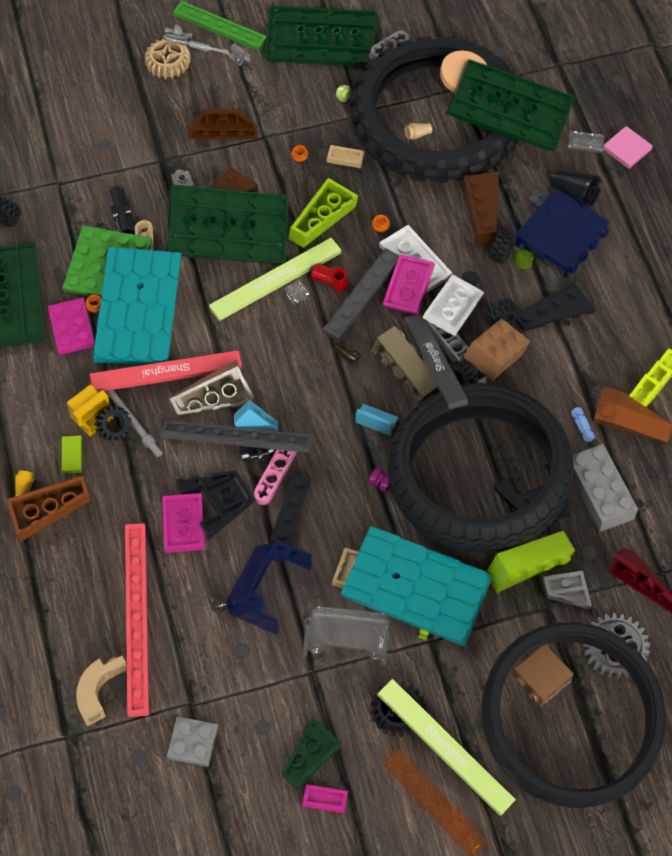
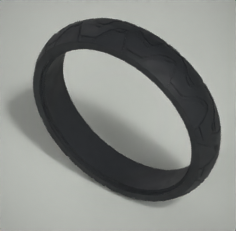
[482,622,666,808]

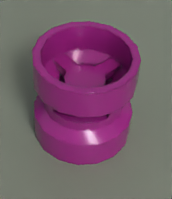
[368,467,391,493]

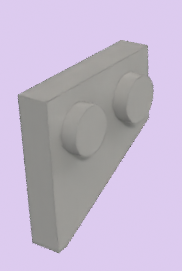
[543,571,592,609]

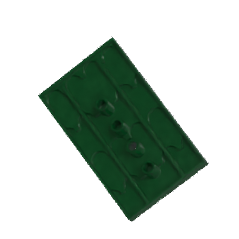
[264,6,379,67]
[445,59,575,152]
[166,184,289,265]
[0,243,46,349]

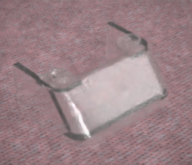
[303,606,391,665]

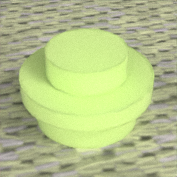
[336,85,351,102]

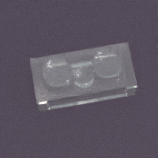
[568,131,605,153]

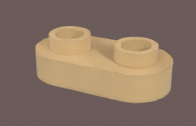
[135,220,154,250]

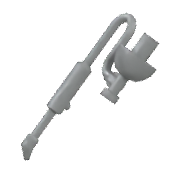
[163,24,231,57]

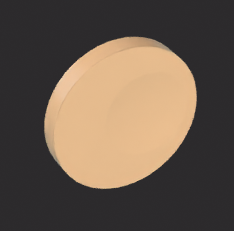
[440,51,487,93]

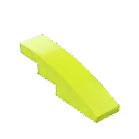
[629,348,672,407]

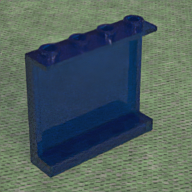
[514,188,610,278]

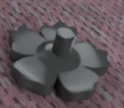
[529,189,550,208]

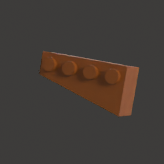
[6,476,91,542]

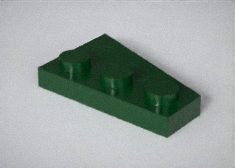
[281,717,342,790]

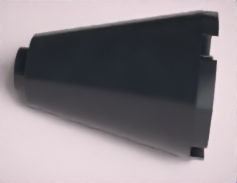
[550,170,602,210]

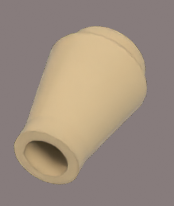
[405,123,432,140]

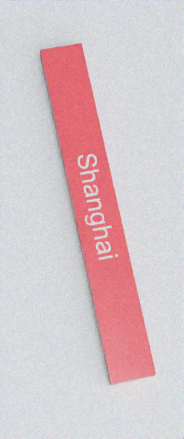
[90,350,242,392]

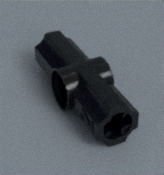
[109,186,135,234]

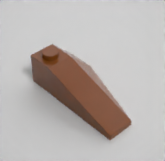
[593,386,672,443]

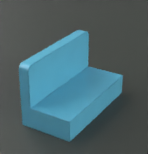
[356,404,398,436]

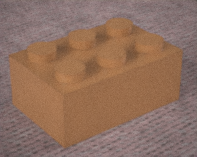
[463,318,530,381]

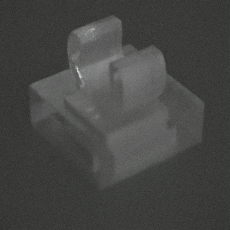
[229,43,252,66]
[284,279,309,304]

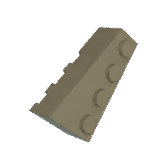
[371,326,438,402]

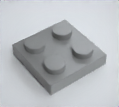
[167,717,218,767]

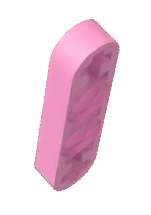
[254,450,297,505]

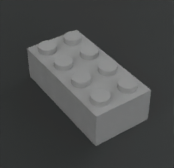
[573,444,638,532]

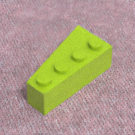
[289,178,358,248]
[486,531,575,593]

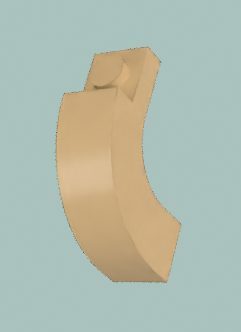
[76,656,127,726]

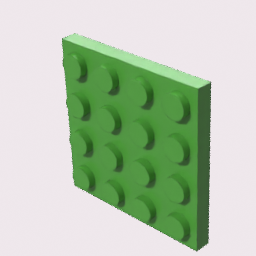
[63,225,152,298]

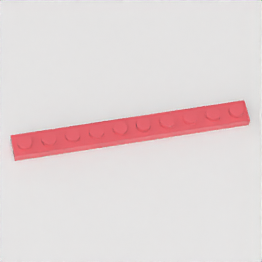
[125,523,149,717]

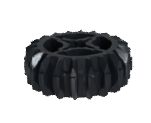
[370,681,426,738]

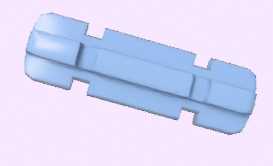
[571,407,595,442]

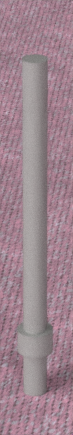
[105,390,163,457]

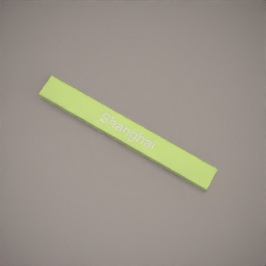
[209,238,341,321]
[377,679,516,816]

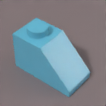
[234,400,278,431]

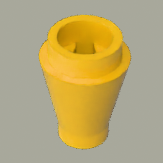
[15,471,35,496]

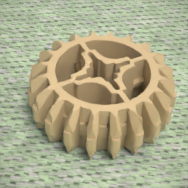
[145,38,190,80]

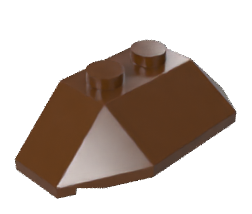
[187,109,258,139]

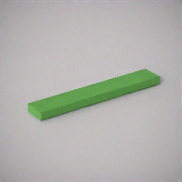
[173,1,267,52]

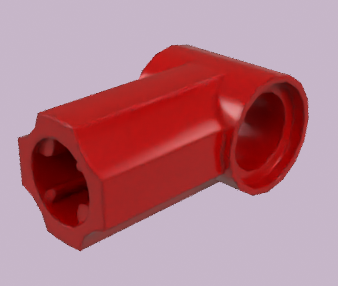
[311,264,348,291]

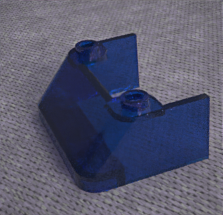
[226,542,312,635]

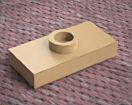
[327,145,364,168]
[332,548,359,588]

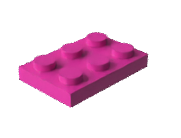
[383,255,435,315]
[47,298,95,355]
[162,493,205,553]

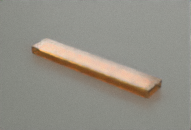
[383,749,488,856]

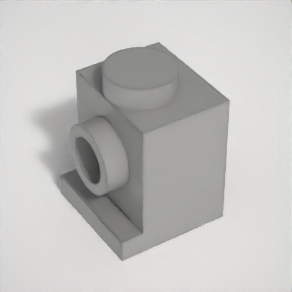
[171,169,194,186]

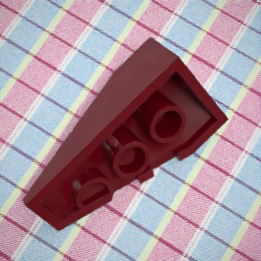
[609,547,672,613]

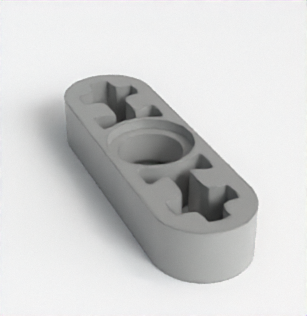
[369,31,409,60]

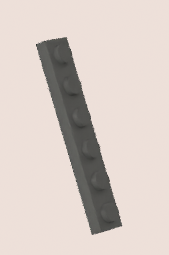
[323,248,399,341]

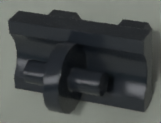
[240,446,276,463]

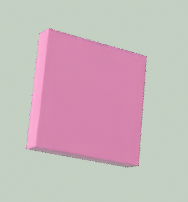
[603,126,653,169]

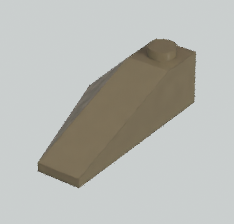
[169,360,254,415]

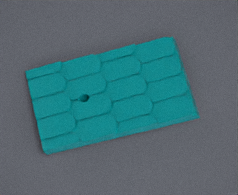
[93,247,182,366]
[341,526,492,647]

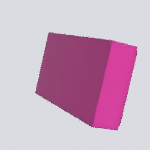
[302,784,348,814]

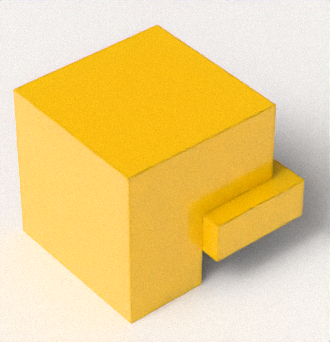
[66,384,113,437]

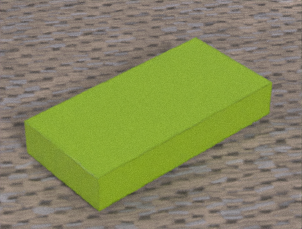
[62,435,82,474]

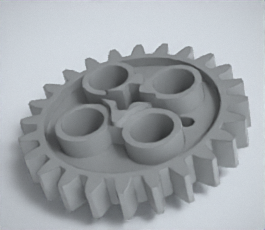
[582,613,650,679]

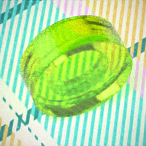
[515,250,534,269]

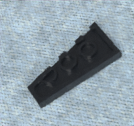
[515,283,595,332]

